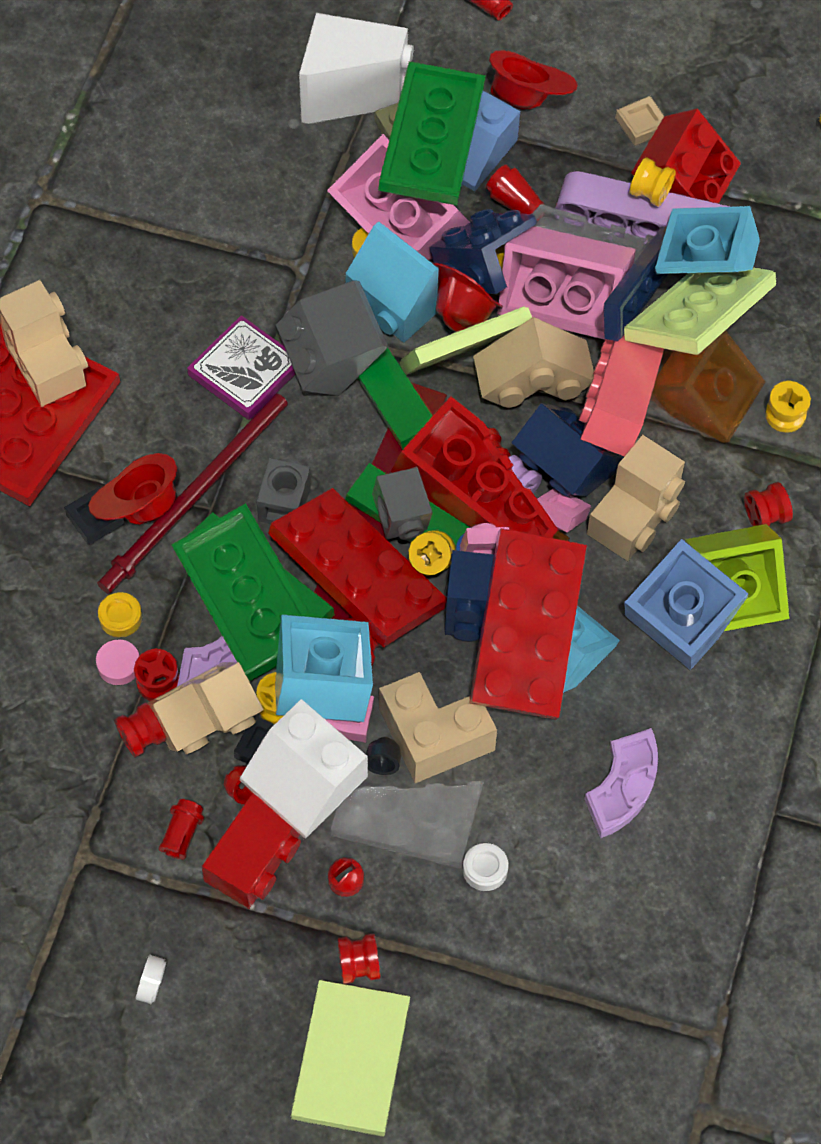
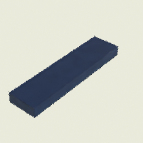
[604,226,669,341]

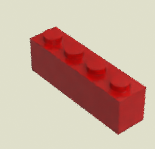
[202,793,301,909]

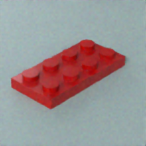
[268,488,447,647]
[469,528,587,720]

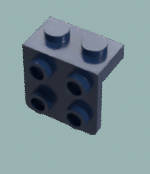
[429,209,537,294]

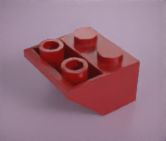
[631,108,741,204]

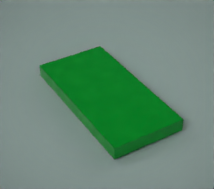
[378,61,486,205]
[171,503,312,681]

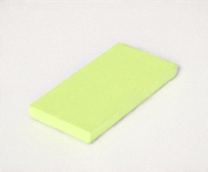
[624,267,776,355]

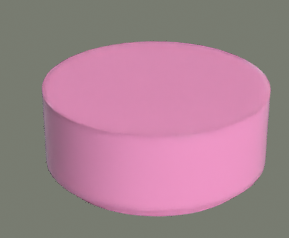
[96,640,139,685]

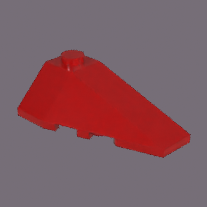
[390,396,558,538]

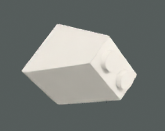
[299,13,414,124]

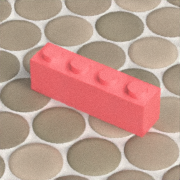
[579,335,664,457]

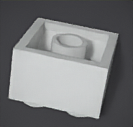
[240,699,368,839]

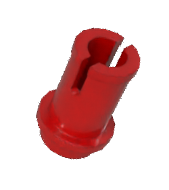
[158,799,204,860]

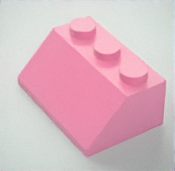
[327,134,470,260]
[497,226,636,339]

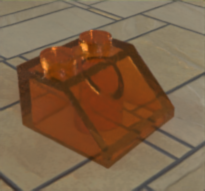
[652,330,766,442]

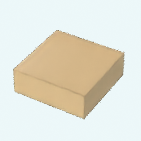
[616,96,664,146]

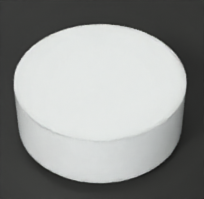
[463,843,508,891]
[136,955,167,1004]

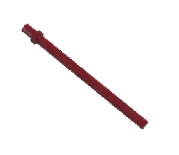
[97,393,288,594]

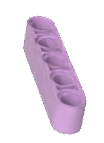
[555,171,730,243]

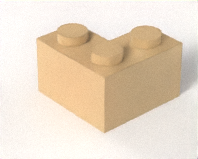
[0,280,88,407]
[473,317,594,408]
[587,435,685,561]
[147,662,264,754]
[379,672,497,783]

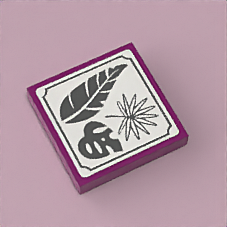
[187,315,296,420]

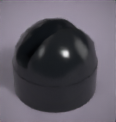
[366,736,401,775]

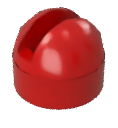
[224,765,253,805]
[328,857,364,897]

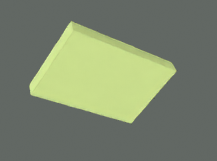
[399,306,532,375]
[291,980,410,1136]

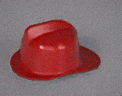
[489,50,578,109]
[432,263,503,332]
[88,453,177,524]

